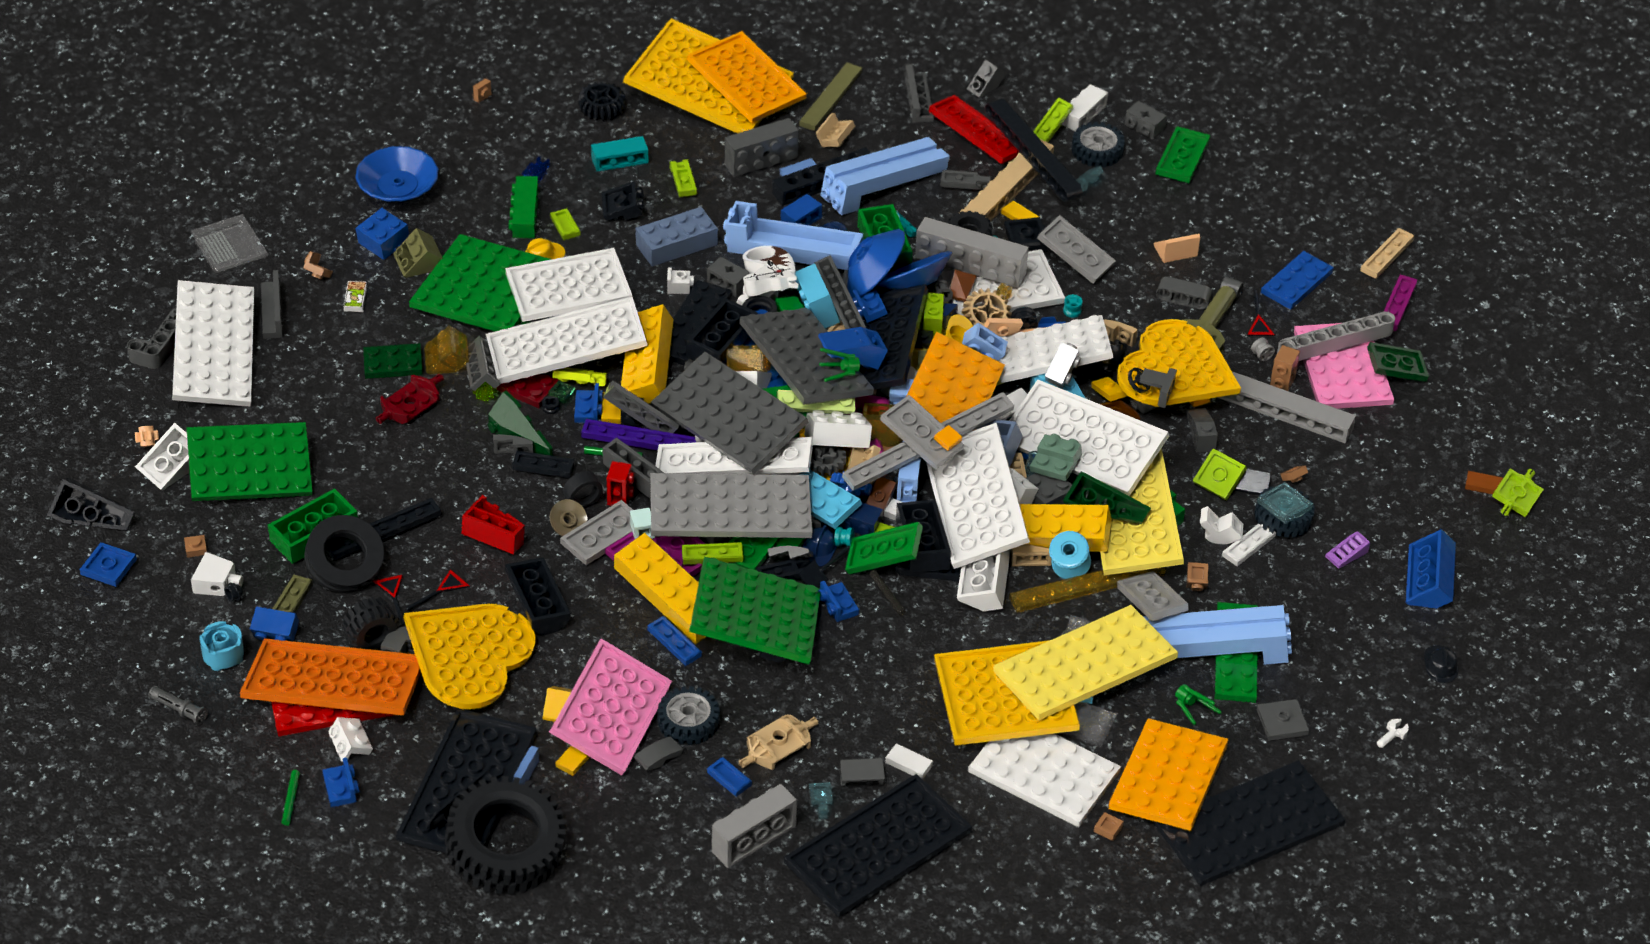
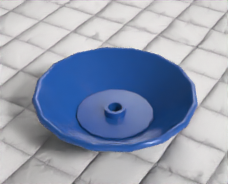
[355,146,438,201]
[847,228,905,298]
[877,251,953,290]

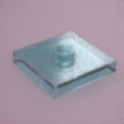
[1257,482,1313,524]

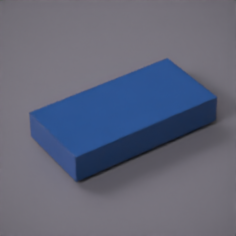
[707,757,752,797]

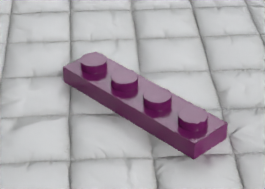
[1384,275,1418,331]

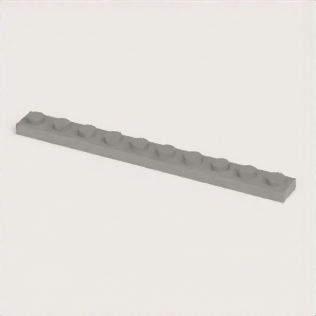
[842,392,1015,491]

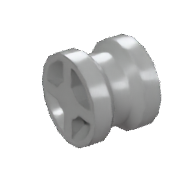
[1251,338,1275,361]

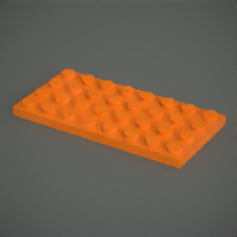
[240,638,421,716]

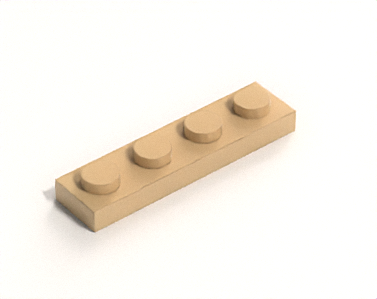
[1361,228,1414,279]

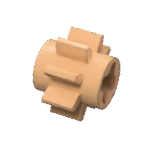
[135,426,159,447]

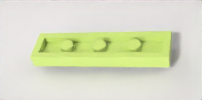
[777,390,855,414]

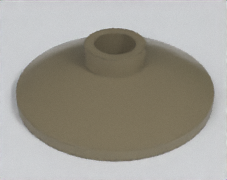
[550,499,588,537]

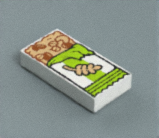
[344,281,367,312]

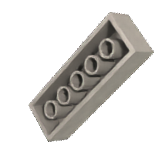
[915,217,1029,288]

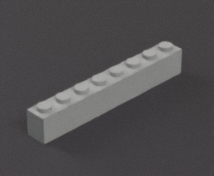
[1217,371,1356,443]

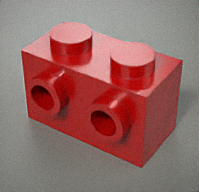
[606,461,635,506]

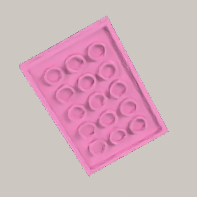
[1294,323,1394,409]
[549,639,672,775]

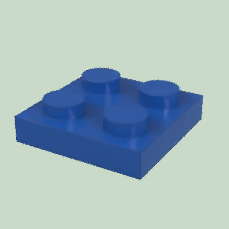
[80,542,137,587]

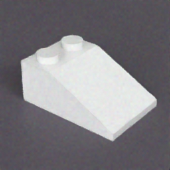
[135,423,189,491]

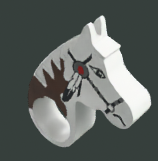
[743,246,799,296]

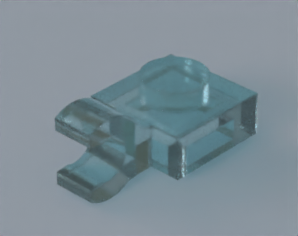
[1076,166,1104,191]
[809,782,833,819]

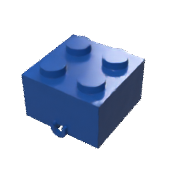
[355,208,409,260]

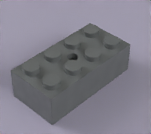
[725,118,799,177]

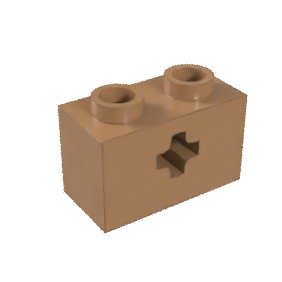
[1270,345,1300,391]

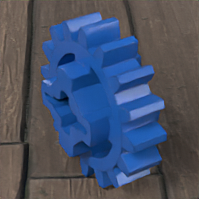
[830,471,873,498]

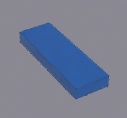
[647,616,702,666]

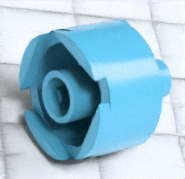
[200,621,244,671]

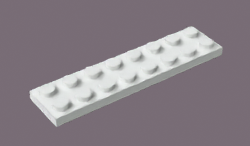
[655,437,813,474]

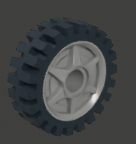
[1072,122,1125,168]
[1254,485,1315,537]
[657,686,720,745]

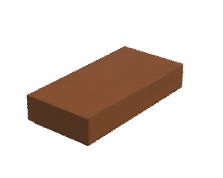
[1465,471,1503,494]

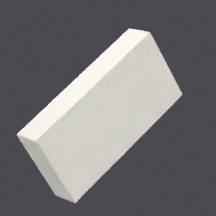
[885,744,933,779]

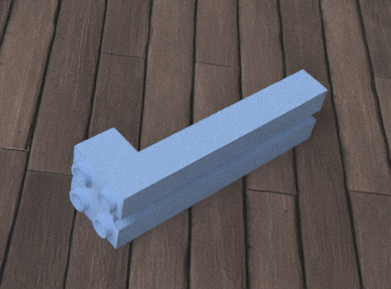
[821,137,950,215]
[723,201,864,270]
[889,379,922,502]
[1143,605,1292,665]

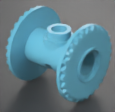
[1049,531,1091,580]

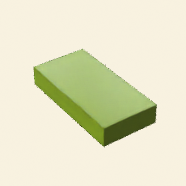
[550,209,580,240]

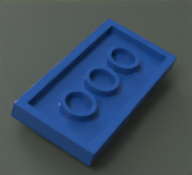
[1261,251,1334,310]

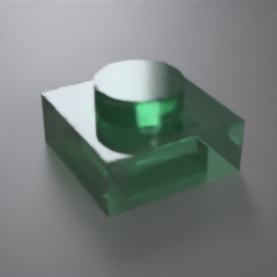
[548,380,575,404]

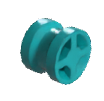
[1063,294,1083,318]
[834,527,855,546]

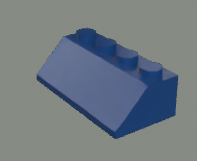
[1406,529,1456,609]

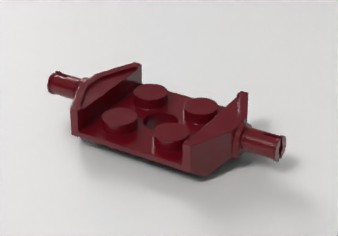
[375,373,444,424]

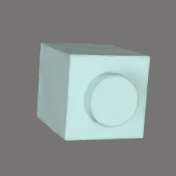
[630,508,655,539]

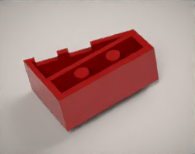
[462,495,525,554]

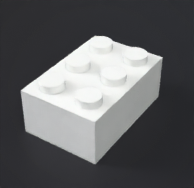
[804,410,872,448]

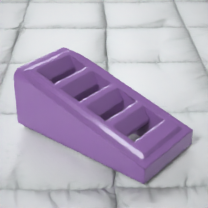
[1325,531,1370,569]

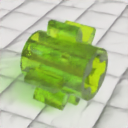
[473,381,497,401]

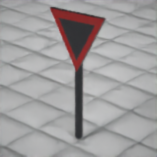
[1247,289,1275,336]
[406,569,470,611]
[373,574,405,625]

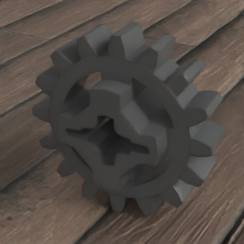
[810,445,846,476]

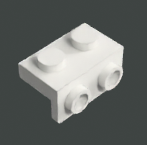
[329,717,373,761]

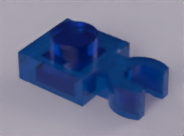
[522,156,550,183]

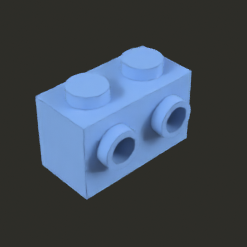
[962,323,1008,361]

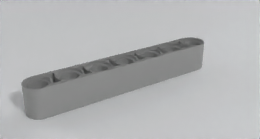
[1277,312,1395,361]

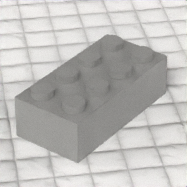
[712,784,797,868]

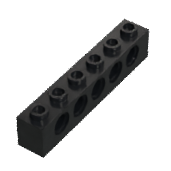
[772,147,871,206]

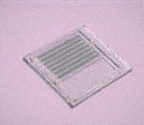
[191,214,268,273]

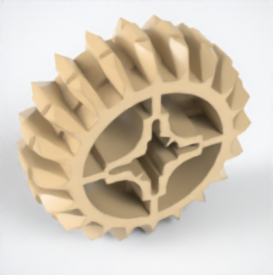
[961,288,1012,326]

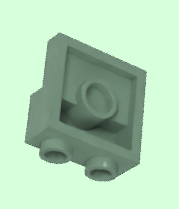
[1030,434,1082,481]

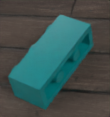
[591,136,648,172]

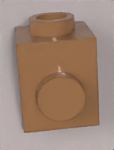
[303,251,333,279]
[1186,562,1208,591]

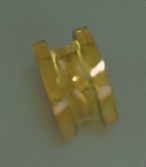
[996,283,1012,300]

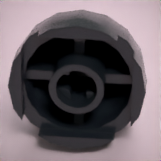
[1094,341,1127,370]

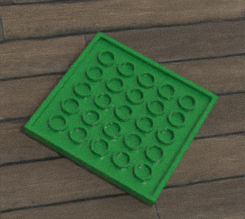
[409,234,552,331]
[689,557,820,664]

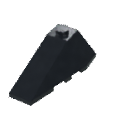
[47,478,135,530]

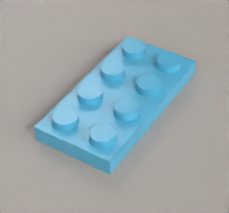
[798,470,862,529]

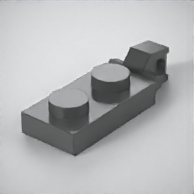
[940,170,991,190]

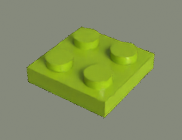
[1193,449,1247,501]

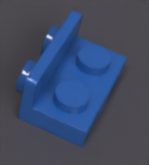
[852,289,888,323]
[574,383,603,423]
[818,581,859,622]
[322,757,359,807]

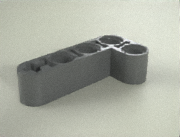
[127,308,176,369]

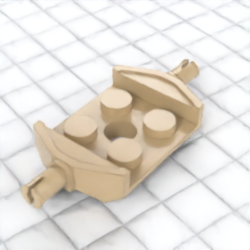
[739,715,818,770]

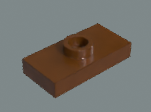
[866,477,897,515]

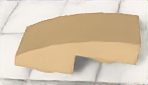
[1103,319,1138,347]

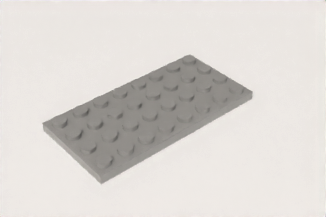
[650,473,812,538]

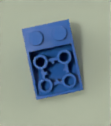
[818,327,888,370]

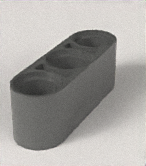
[1156,277,1212,310]

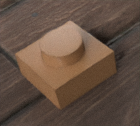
[473,78,491,103]
[1280,465,1308,483]
[184,535,207,558]
[1094,812,1123,841]

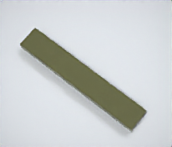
[799,63,862,131]

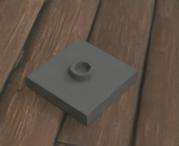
[1256,699,1309,741]

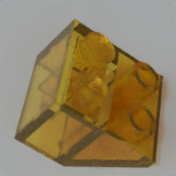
[424,325,469,374]
[727,345,771,372]
[863,403,900,447]

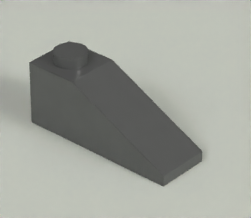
[1186,408,1218,452]

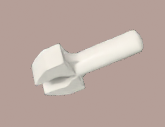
[1377,719,1408,748]

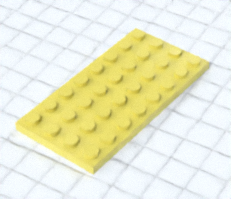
[1100,448,1184,575]
[993,605,1178,720]

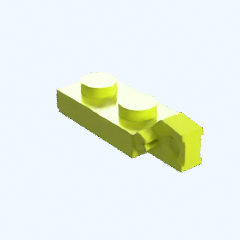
[552,367,607,386]

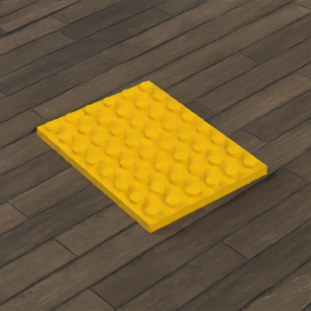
[623,18,794,133]

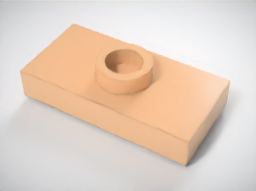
[984,318,1023,336]

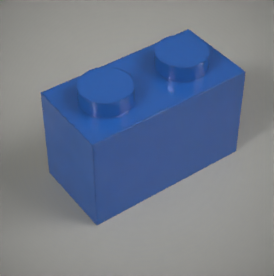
[781,194,822,226]
[250,607,299,641]

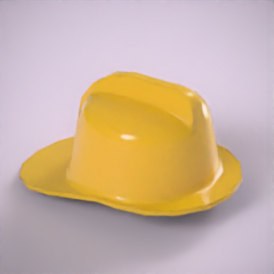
[525,238,566,259]
[945,314,973,344]

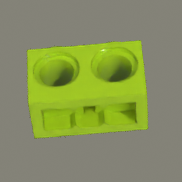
[923,293,944,336]

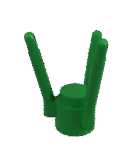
[819,348,860,382]
[1175,684,1221,725]

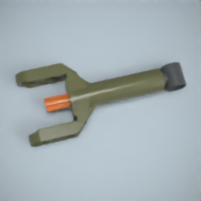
[1183,276,1244,354]

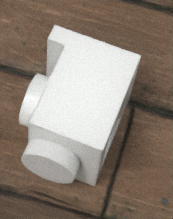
[667,268,694,294]

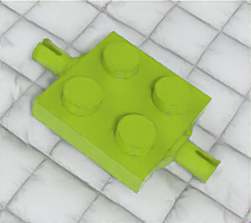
[1492,468,1544,517]

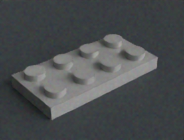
[1037,215,1116,284]
[880,395,964,469]
[560,500,633,565]
[1117,571,1188,621]

